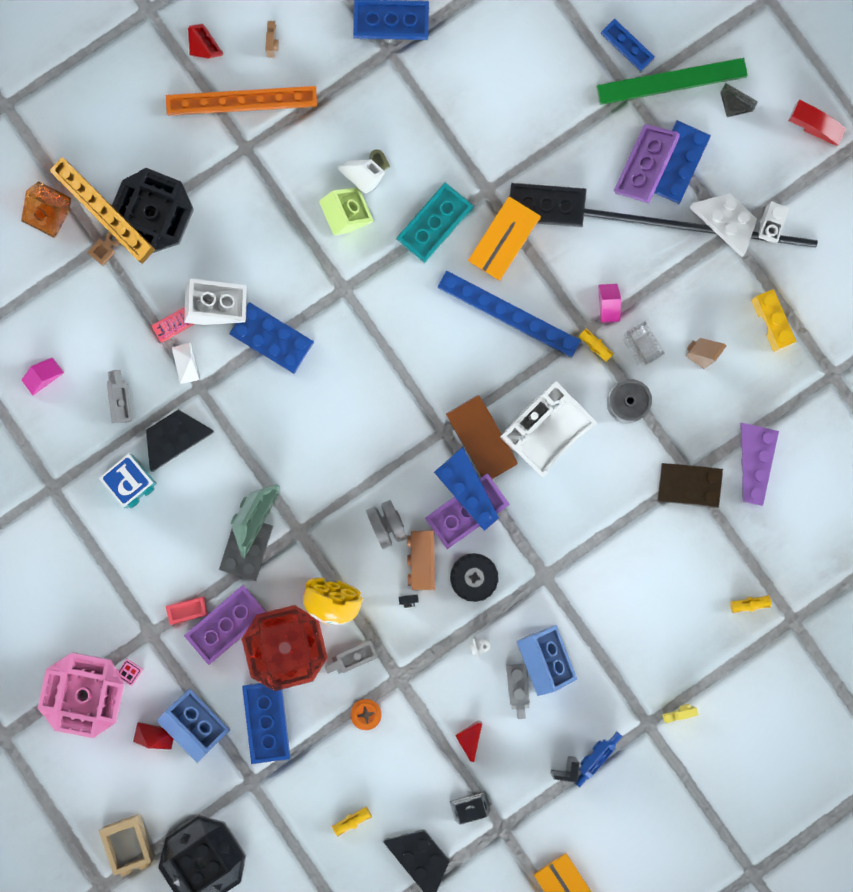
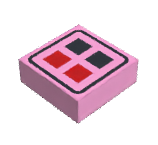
[118,659,143,686]

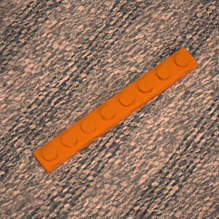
[166,86,318,116]

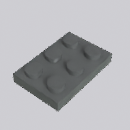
[219,523,273,581]

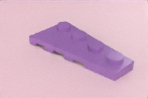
[740,423,779,506]

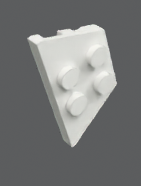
[690,193,757,257]

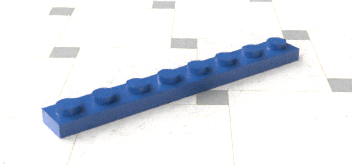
[438,270,581,358]

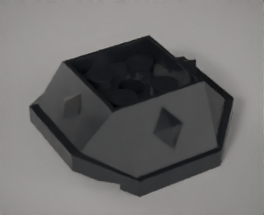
[112,168,194,253]
[158,815,246,892]

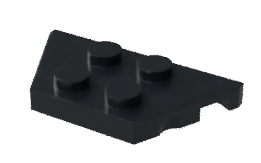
[146,409,215,472]
[383,829,450,892]

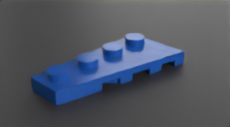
[434,447,499,531]

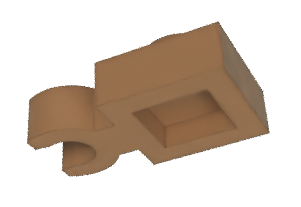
[265,21,279,58]
[87,232,120,266]

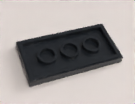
[510,183,587,227]

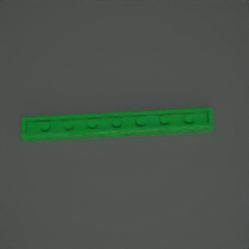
[596,58,748,105]

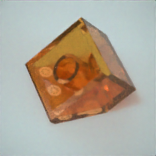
[21,181,72,238]

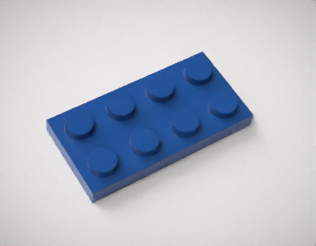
[353,0,429,40]
[654,120,711,204]
[229,302,314,374]
[242,680,291,764]

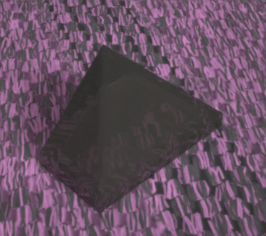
[720,83,758,117]

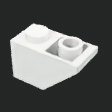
[338,160,385,194]
[758,201,789,244]

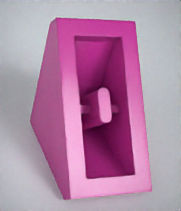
[598,284,621,323]
[22,358,64,395]

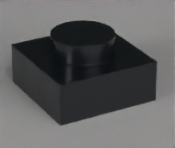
[398,594,419,608]

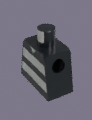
[450,791,491,824]

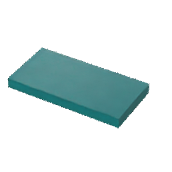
[396,182,474,264]

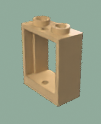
[99,814,155,877]

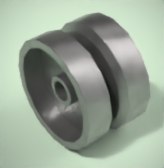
[607,379,652,424]
[366,499,407,549]

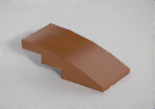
[446,395,518,479]

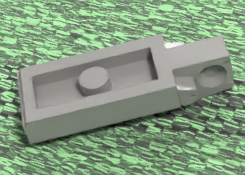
[107,370,132,423]
[325,640,379,674]
[506,663,530,719]

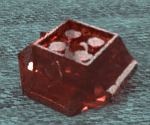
[242,605,328,691]

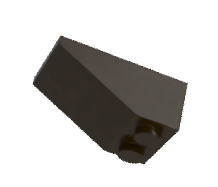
[657,463,723,508]

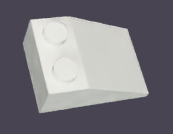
[184,279,246,325]

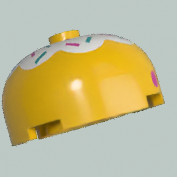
[303,578,363,625]

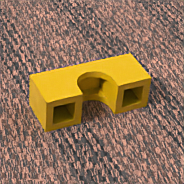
[751,289,797,352]

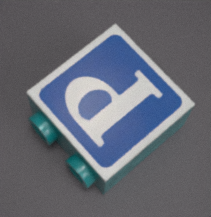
[99,453,157,509]

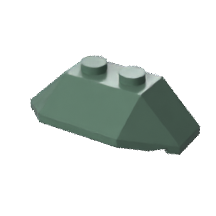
[231,484,280,558]

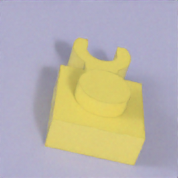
[662,704,699,723]

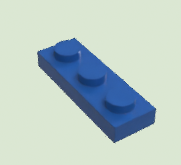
[601,18,655,72]

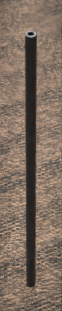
[584,209,818,248]

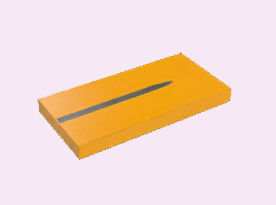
[468,197,541,281]
[534,852,591,892]

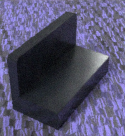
[550,756,580,783]

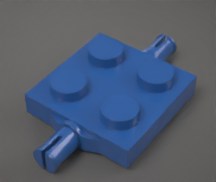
[574,731,623,788]

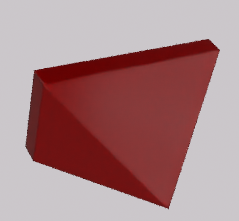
[188,24,224,59]
[455,721,482,762]
[133,722,174,750]

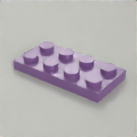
[614,124,680,203]
[425,473,510,549]
[184,585,268,665]

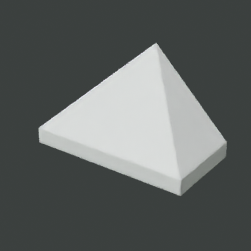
[172,343,199,384]

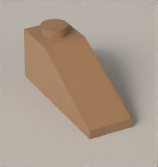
[686,338,727,369]

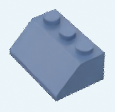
[517,625,577,696]
[157,689,230,763]

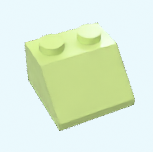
[319,187,373,235]

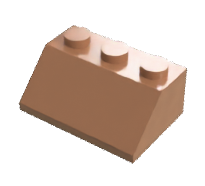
[407,531,435,590]

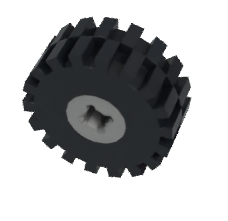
[450,553,499,602]

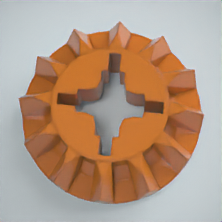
[350,699,382,730]

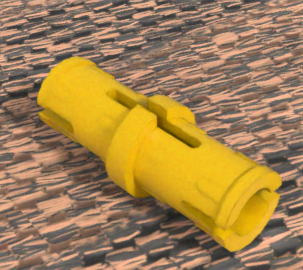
[578,328,614,362]
[730,595,772,613]
[332,806,372,837]

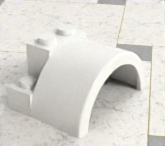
[500,381,597,477]

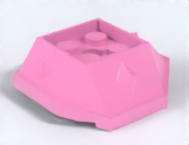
[38,652,125,738]

